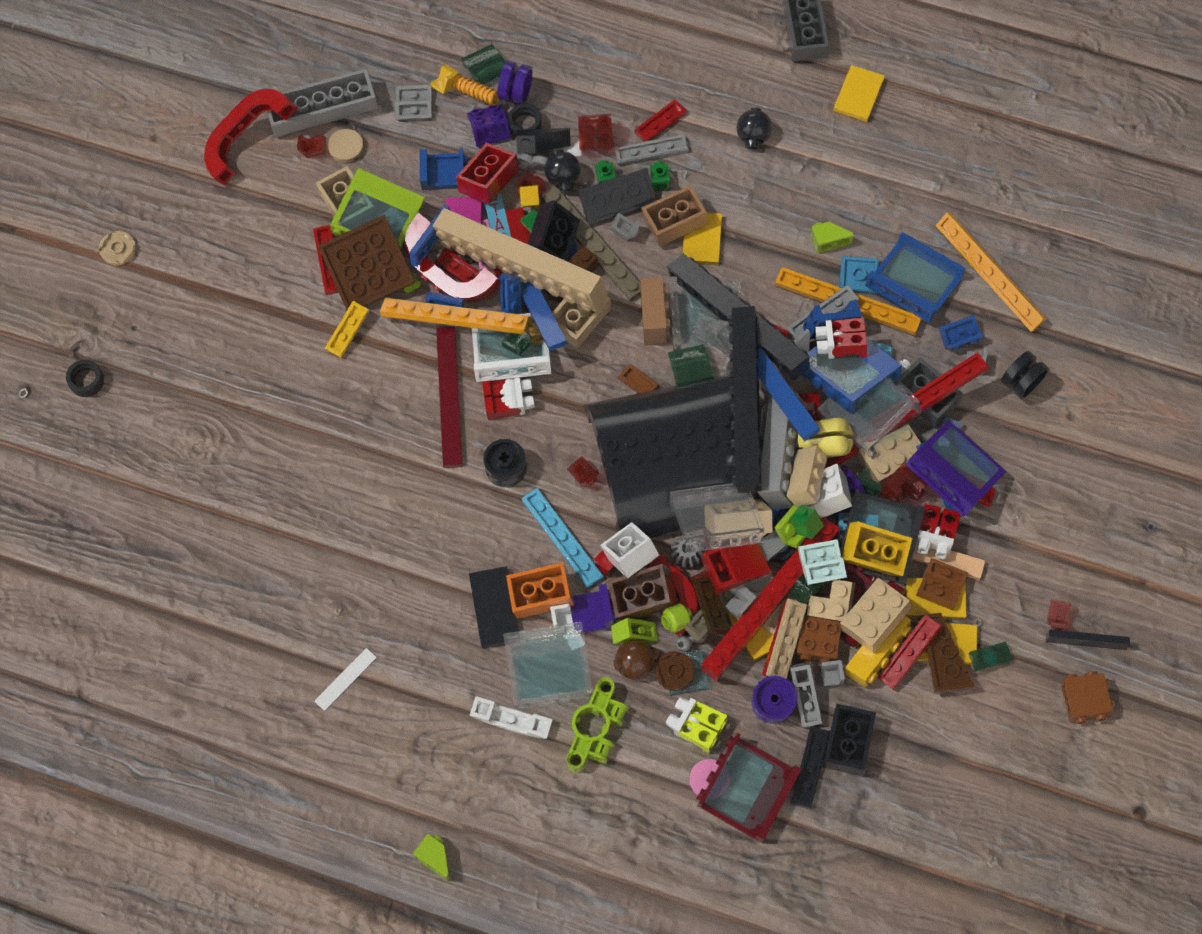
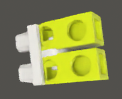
[666,697,727,754]

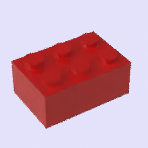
[456,143,519,204]

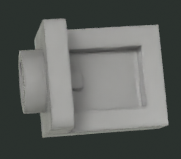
[609,213,641,241]

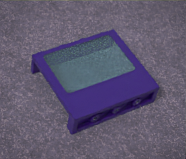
[906,420,1006,517]

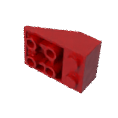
[701,537,772,595]

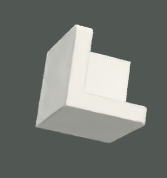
[550,603,574,632]

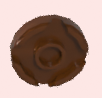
[655,651,695,691]

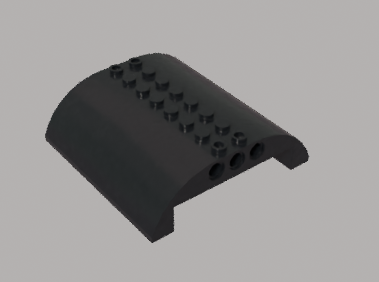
[584,375,771,538]

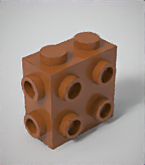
[794,615,841,664]
[1061,671,1115,724]

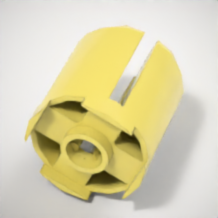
[798,418,853,458]

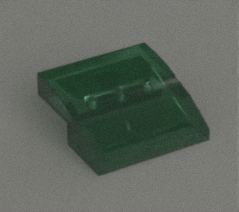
[461,44,505,84]
[667,344,713,385]

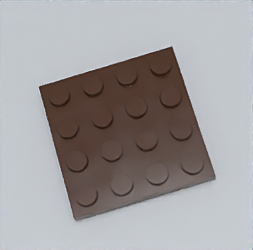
[318,215,416,310]

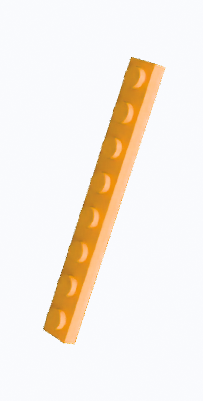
[936,212,1047,332]
[775,267,921,336]
[380,298,529,335]

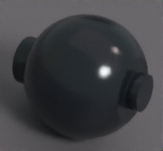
[736,108,772,150]
[544,149,580,191]

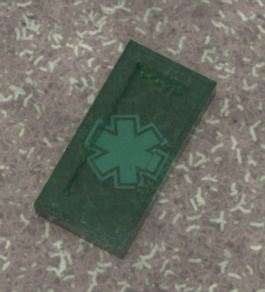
[968,642,1013,672]

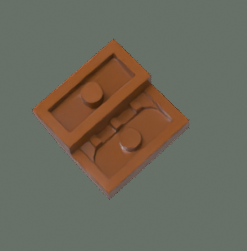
[916,558,969,610]

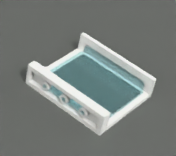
[472,313,551,382]

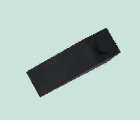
[516,128,571,154]

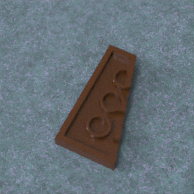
[921,613,975,694]

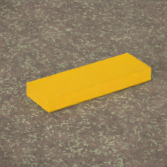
[325,301,369,358]

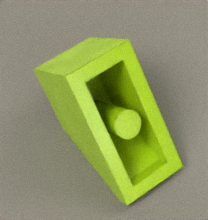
[810,222,854,254]
[611,618,658,645]
[413,834,450,881]

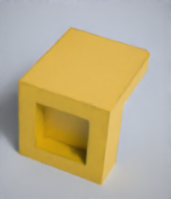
[430,64,460,94]
[520,185,540,212]

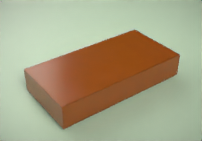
[618,364,659,393]

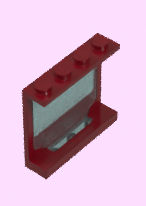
[696,732,801,843]

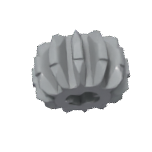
[671,535,704,568]

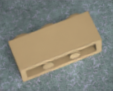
[787,445,827,507]

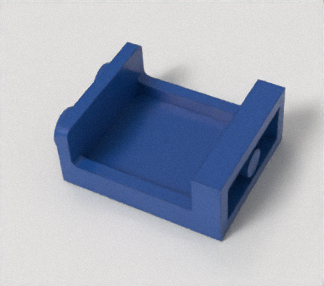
[420,148,468,190]
[803,300,862,339]

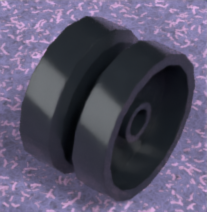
[1001,350,1049,400]
[483,439,527,487]

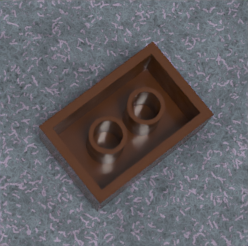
[608,564,678,620]

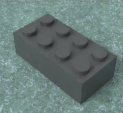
[782,0,829,62]

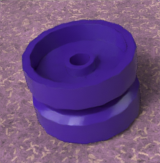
[497,60,533,104]
[751,675,797,724]

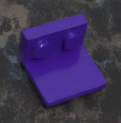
[467,104,511,147]

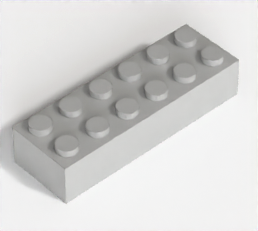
[267,69,378,137]
[758,386,807,509]

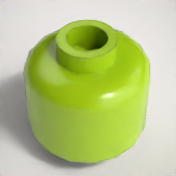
[661,604,692,633]

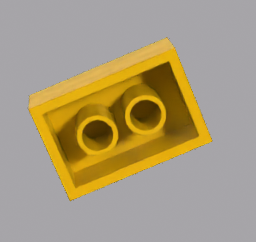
[841,522,912,577]

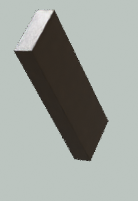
[692,577,730,635]

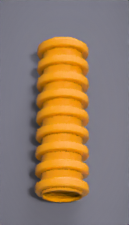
[453,75,499,106]

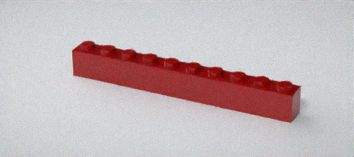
[701,517,840,682]

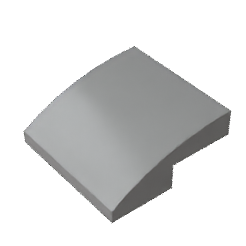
[395,85,432,120]

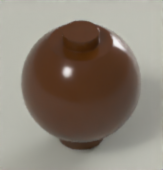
[613,640,659,680]

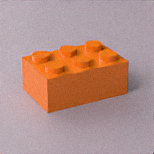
[506,562,575,619]

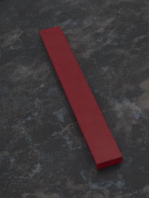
[436,327,462,468]

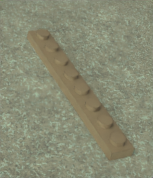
[541,186,640,301]

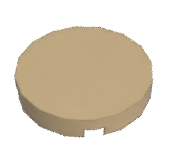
[328,129,364,163]
[99,231,136,266]

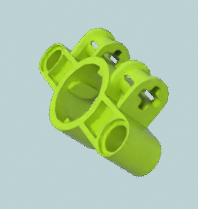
[566,677,629,773]

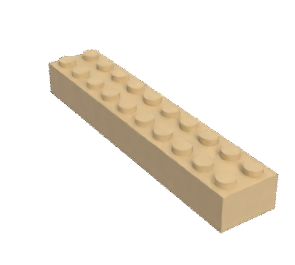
[432,208,608,312]

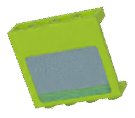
[330,168,425,248]

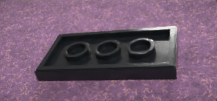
[577,168,657,225]
[469,566,521,649]

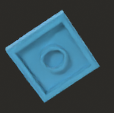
[839,256,879,295]

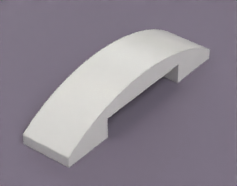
[470,696,552,739]

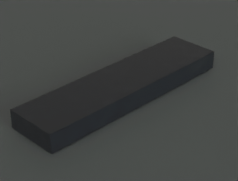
[1046,629,1130,650]
[791,726,830,809]

